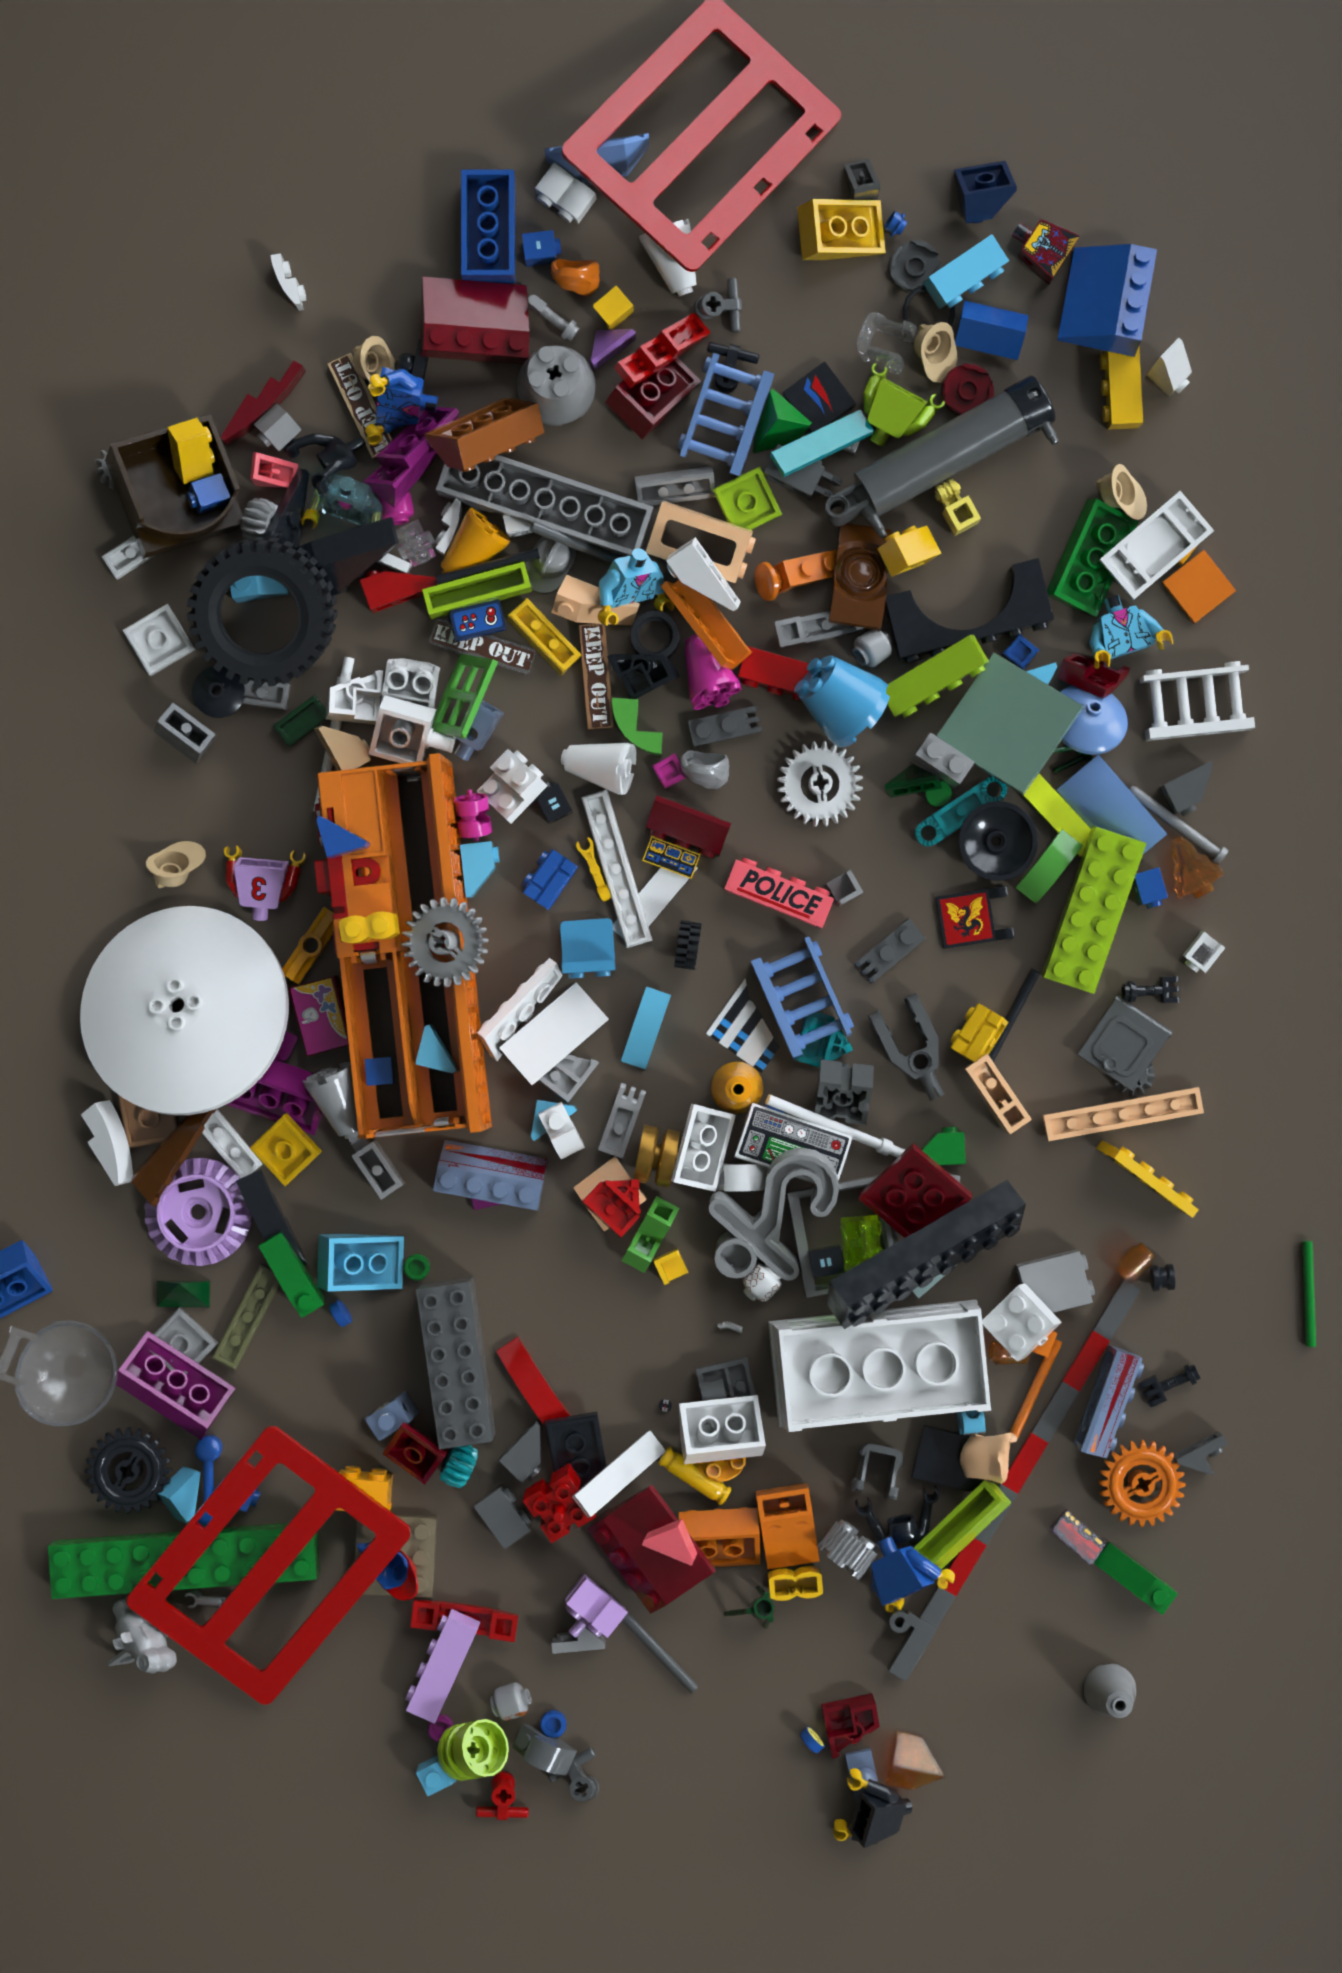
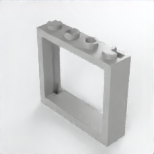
[787,1175,898,1298]

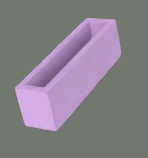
[405,1609,480,1724]

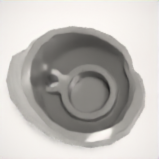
[680,750,730,790]

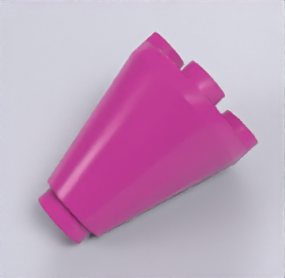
[685,634,742,710]

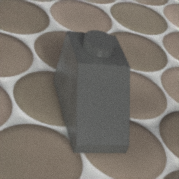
[1159,761,1213,816]
[499,1419,541,1483]

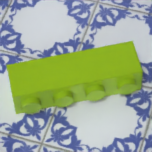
[422,562,533,619]
[886,635,989,718]
[914,1480,1011,1569]

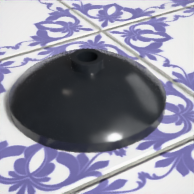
[958,801,1038,881]

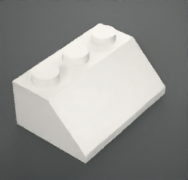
[671,1104,736,1192]
[679,1395,766,1464]

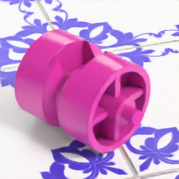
[453,789,492,842]

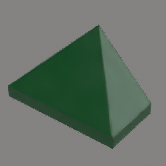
[884,764,942,798]
[157,1280,210,1308]

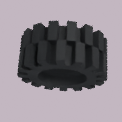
[674,920,702,970]

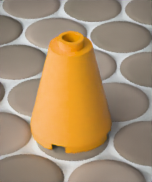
[441,508,510,574]
[711,1062,763,1114]

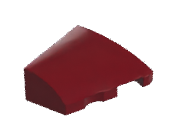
[1057,653,1130,699]
[821,1693,880,1759]

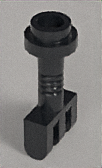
[1121,976,1180,1003]
[1139,1364,1201,1407]

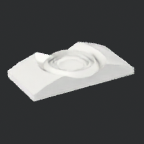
[1099,491,1214,600]

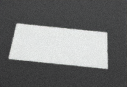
[499,982,609,1085]

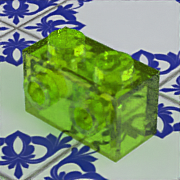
[840,1214,883,1271]

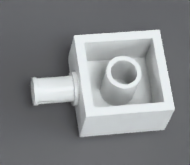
[369,695,456,763]

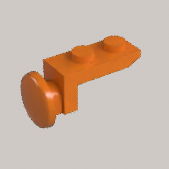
[754,549,836,601]

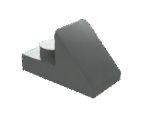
[1173,1431,1228,1475]

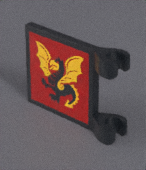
[936,886,1014,949]

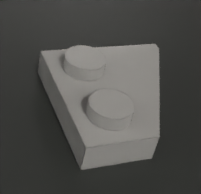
[538,1055,599,1104]

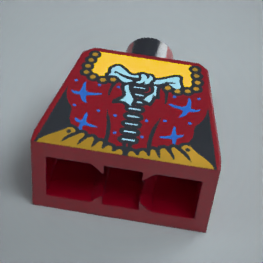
[1012,219,1080,284]

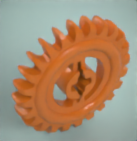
[1098,1439,1186,1527]

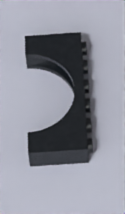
[885,558,1054,663]

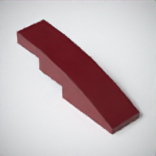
[220,360,306,446]

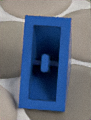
[316,816,370,859]

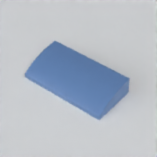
[1056,754,1167,854]

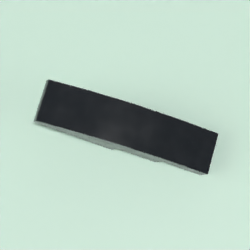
[236,1170,308,1265]

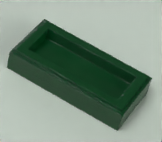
[273,695,327,748]

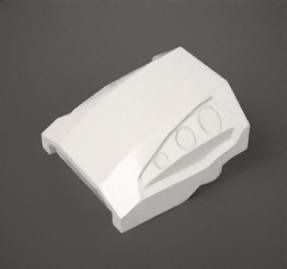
[381,658,440,709]

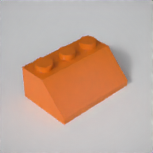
[679,1507,761,1567]

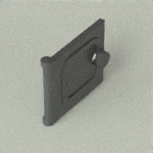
[1078,995,1173,1091]

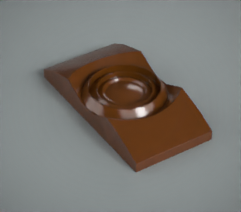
[828,523,892,630]

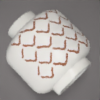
[743,1263,782,1302]

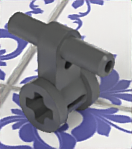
[694,278,742,332]
[547,1747,599,1802]

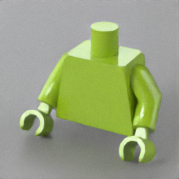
[863,363,945,446]

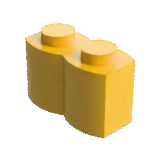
[339,911,400,944]
[768,1566,823,1601]

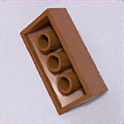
[424,398,545,472]

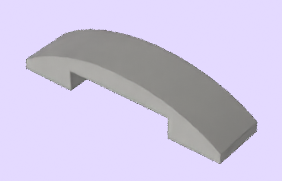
[774,611,870,648]

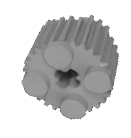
[817,1519,879,1580]

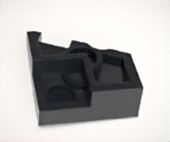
[607,654,680,699]

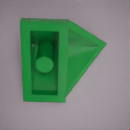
[753,388,812,453]

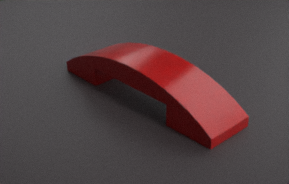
[496,1336,571,1428]
[410,1600,519,1642]

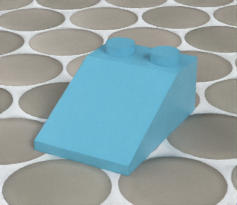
[317,1234,404,1291]

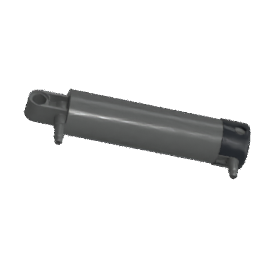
[825,375,1059,539]

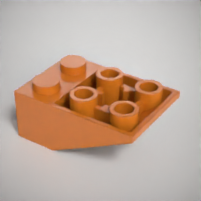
[755,1483,820,1570]

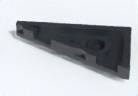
[263,469,309,549]

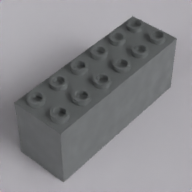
[416,1276,496,1449]

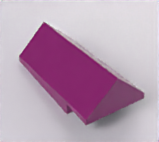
[364,407,459,508]

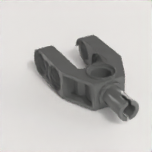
[868,993,945,1101]

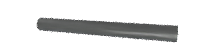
[530,521,622,564]
[622,1611,698,1693]

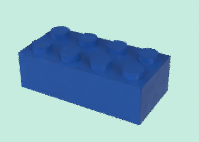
[461,169,516,283]

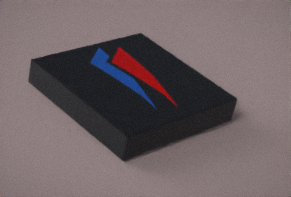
[782,361,856,433]

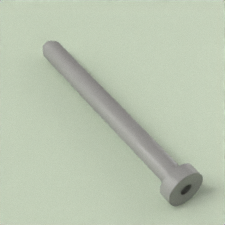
[1129,786,1229,865]

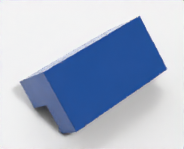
[955,300,1028,360]

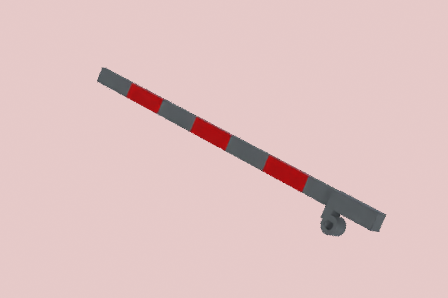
[887,1279,1141,1682]

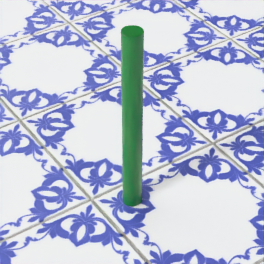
[1302,1241,1316,1347]

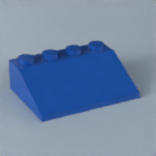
[1057,244,1157,357]

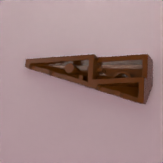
[131,1109,217,1207]

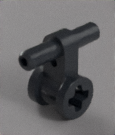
[707,342,760,393]

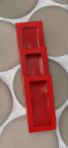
[614,312,711,388]

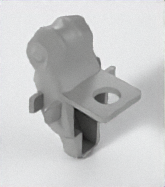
[107,1598,177,1674]

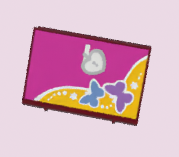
[289,975,349,1057]

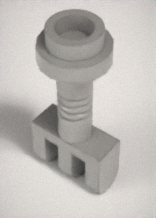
[528,295,580,341]

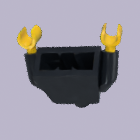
[833,1768,912,1848]

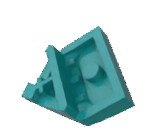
[795,1012,853,1067]

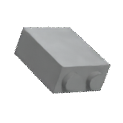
[911,732,975,789]
[1015,1249,1095,1313]

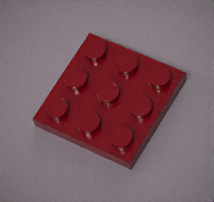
[858,1143,972,1238]

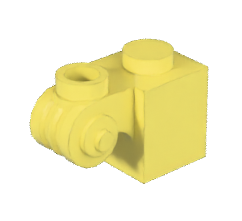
[934,478,981,536]

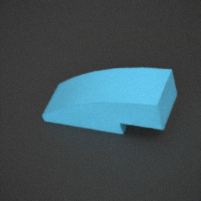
[621,987,671,1070]

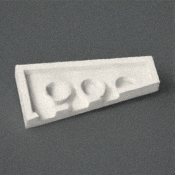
[477,958,563,1061]

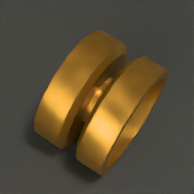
[633,1124,680,1188]

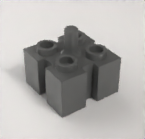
[814,1060,874,1125]

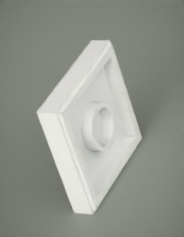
[123,603,196,676]

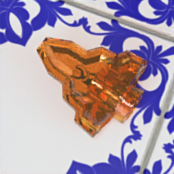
[1172,836,1225,899]

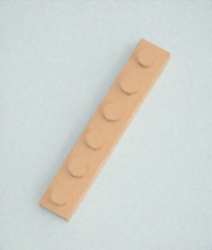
[1042,1087,1204,1141]

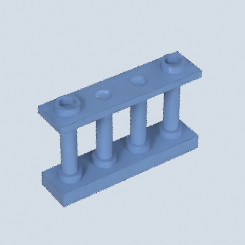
[677,353,775,476]
[751,936,854,1060]

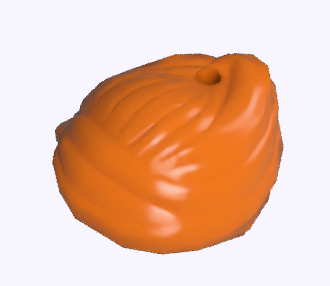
[551,259,600,297]

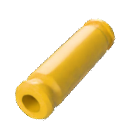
[658,1447,732,1505]

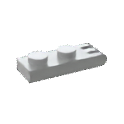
[598,1083,646,1159]

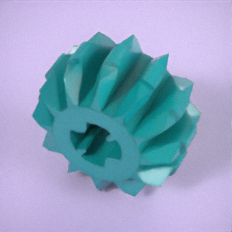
[440,1445,478,1488]

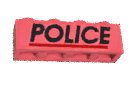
[724,857,834,929]

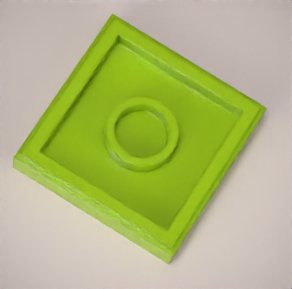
[712,466,782,530]

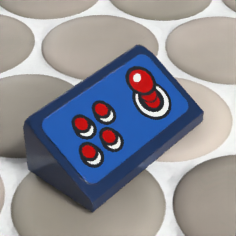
[448,599,506,642]

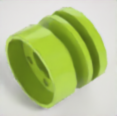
[437,1719,509,1781]

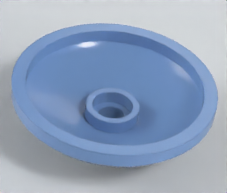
[1061,685,1128,755]

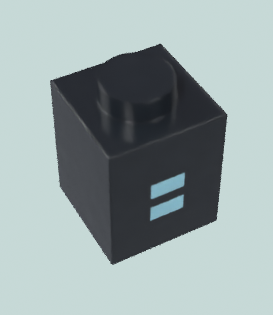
[536,781,573,824]
[808,1244,849,1278]

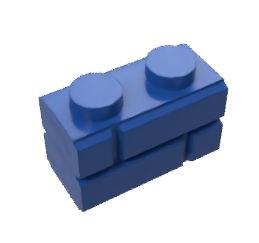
[521,849,579,910]

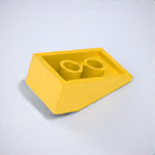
[797,199,886,260]

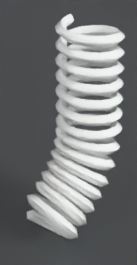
[717,1321,743,1334]

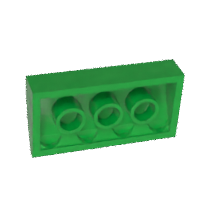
[1047,498,1139,617]

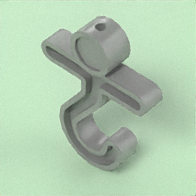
[709,1148,839,1281]

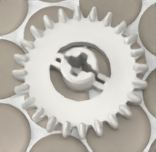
[777,741,863,827]

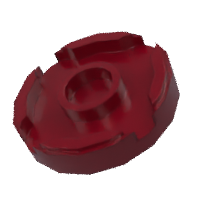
[941,363,994,416]

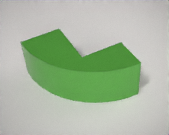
[612,698,663,756]
[1016,829,1083,904]
[621,1196,680,1273]

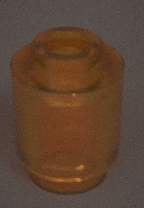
[1116,1242,1155,1281]

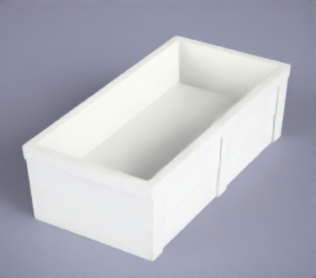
[768,1300,991,1432]

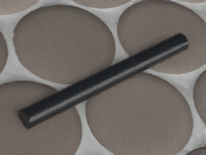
[435,548,540,585]
[989,968,1041,1062]

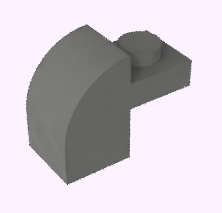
[512,1723,577,1775]

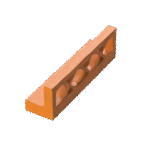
[661,579,752,670]

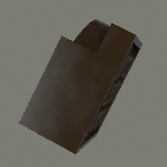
[105,414,243,559]

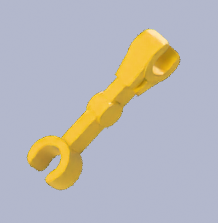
[576,837,611,902]

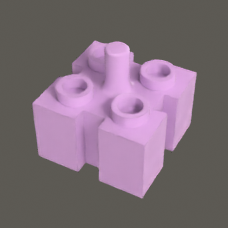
[564,1574,628,1638]

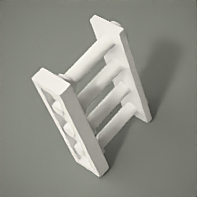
[1139,661,1255,741]

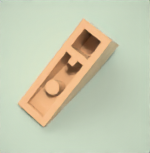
[551,575,640,626]
[965,1054,1032,1134]

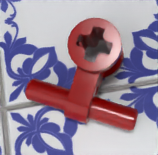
[476,1771,529,1820]

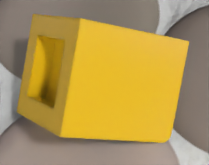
[593,285,634,330]
[654,1248,689,1285]

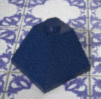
[954,161,1017,224]

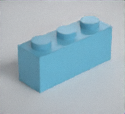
[922,234,1009,309]

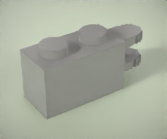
[349,1135,406,1200]

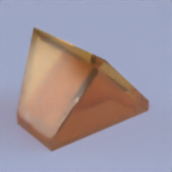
[886,1732,945,1790]

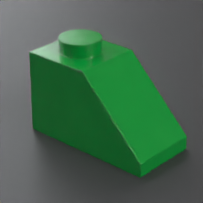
[921,1127,966,1165]

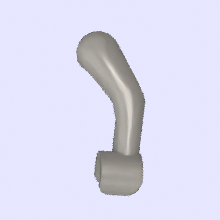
[185,1589,227,1609]

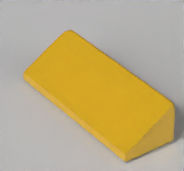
[507,598,581,676]

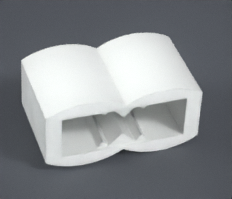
[535,163,597,224]

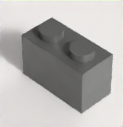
[154,703,216,764]
[474,1484,532,1550]

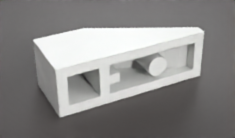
[1146,338,1192,397]
[666,537,741,611]

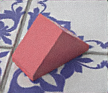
[250,452,298,490]
[642,1519,697,1566]

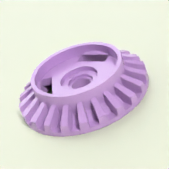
[144,1158,253,1266]

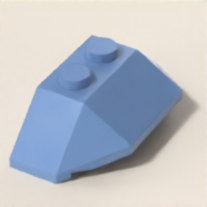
[544,133,650,186]

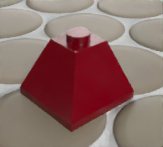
[382,1422,449,1485]

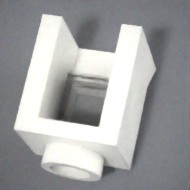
[1183,930,1225,973]

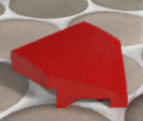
[581,1179,641,1238]

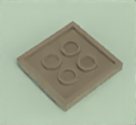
[355,1515,437,1598]

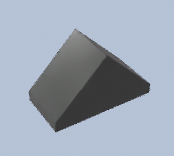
[844,159,881,200]

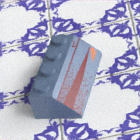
[433,1140,548,1211]
[1073,1345,1144,1458]

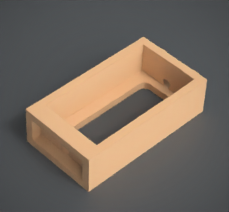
[646,501,756,583]

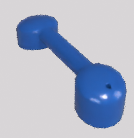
[195,1435,223,1527]

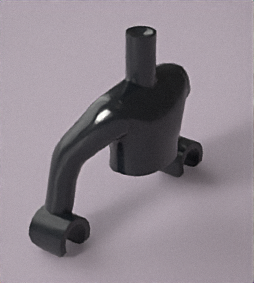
[283,433,366,495]
[855,1486,940,1549]

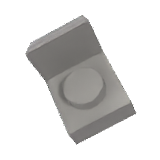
[551,1619,606,1654]

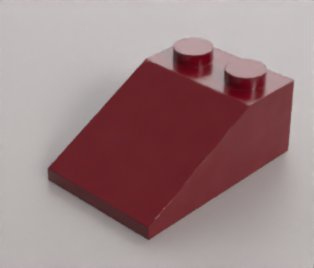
[605,358,701,440]

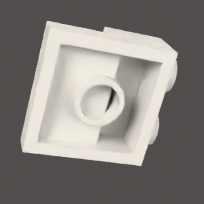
[477,749,547,824]

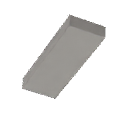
[213,680,291,711]

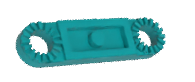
[914,776,1007,847]

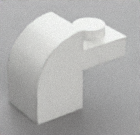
[538,1102,585,1159]
[716,1163,768,1191]

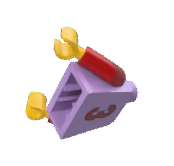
[224,845,306,921]

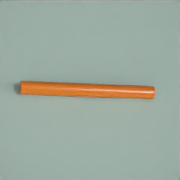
[1009,1339,1063,1438]

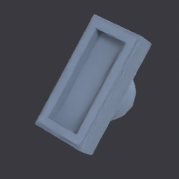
[845,1748,878,1803]

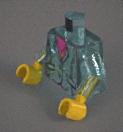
[301,474,383,529]

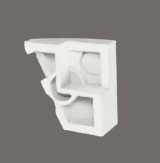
[325,670,383,725]

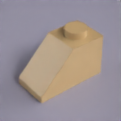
[314,726,371,771]

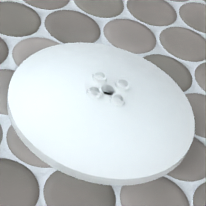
[80,906,289,1115]

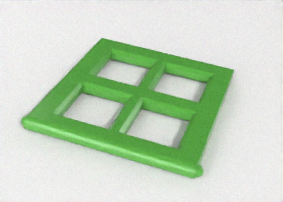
[432,653,498,739]

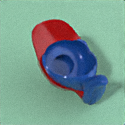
[357,1542,418,1601]

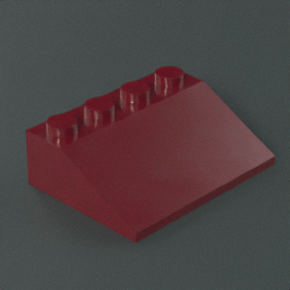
[420,276,530,365]
[587,1485,716,1614]

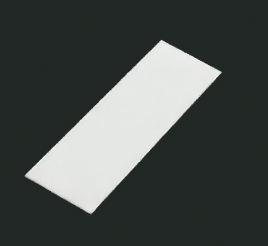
[613,867,698,939]

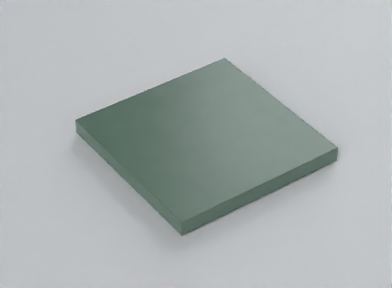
[937,653,1083,795]

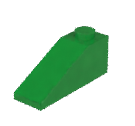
[258,1231,324,1318]
[1093,1541,1178,1615]

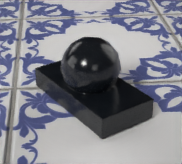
[394,339,429,381]

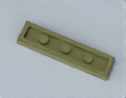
[212,1264,280,1370]

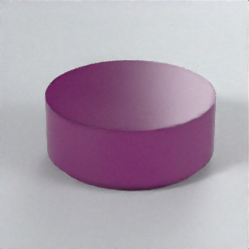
[427,1714,454,1743]

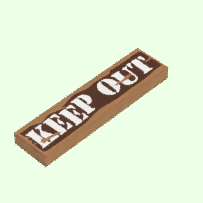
[579,624,614,730]

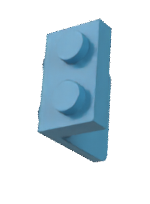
[560,918,616,979]

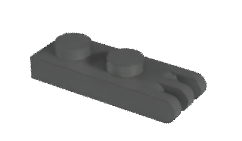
[688,706,763,747]
[854,919,926,984]

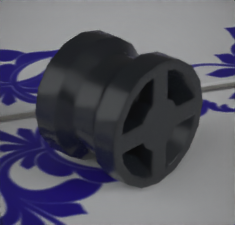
[1150,1264,1176,1291]

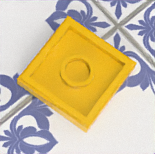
[250,1113,322,1186]

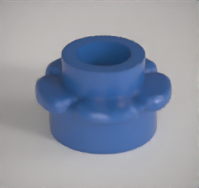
[884,211,907,237]

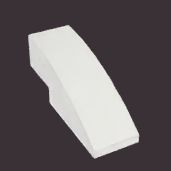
[81,1100,133,1186]

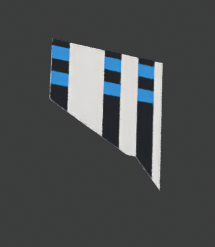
[706,978,779,1073]

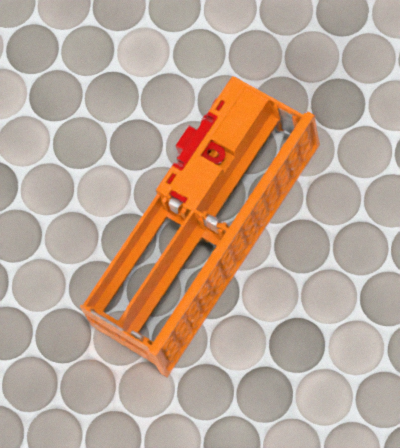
[314,753,492,1139]

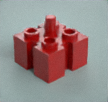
[523,1463,597,1543]

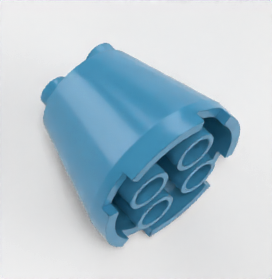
[794,655,890,747]

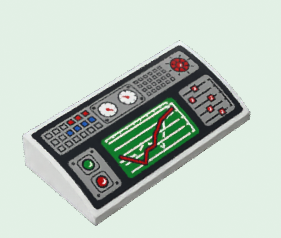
[734,1103,853,1184]

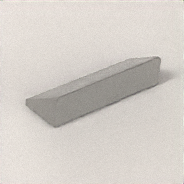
[634,466,715,506]

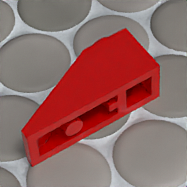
[360,570,438,613]

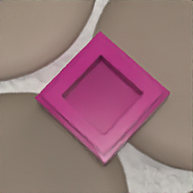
[652,753,686,789]

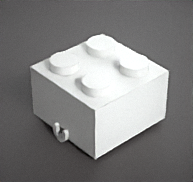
[982,1283,1062,1361]

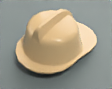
[914,322,958,383]
[353,336,395,384]
[1096,464,1147,520]
[146,841,206,888]

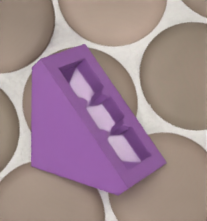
[591,329,636,371]

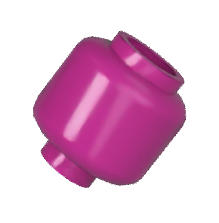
[378,491,414,526]

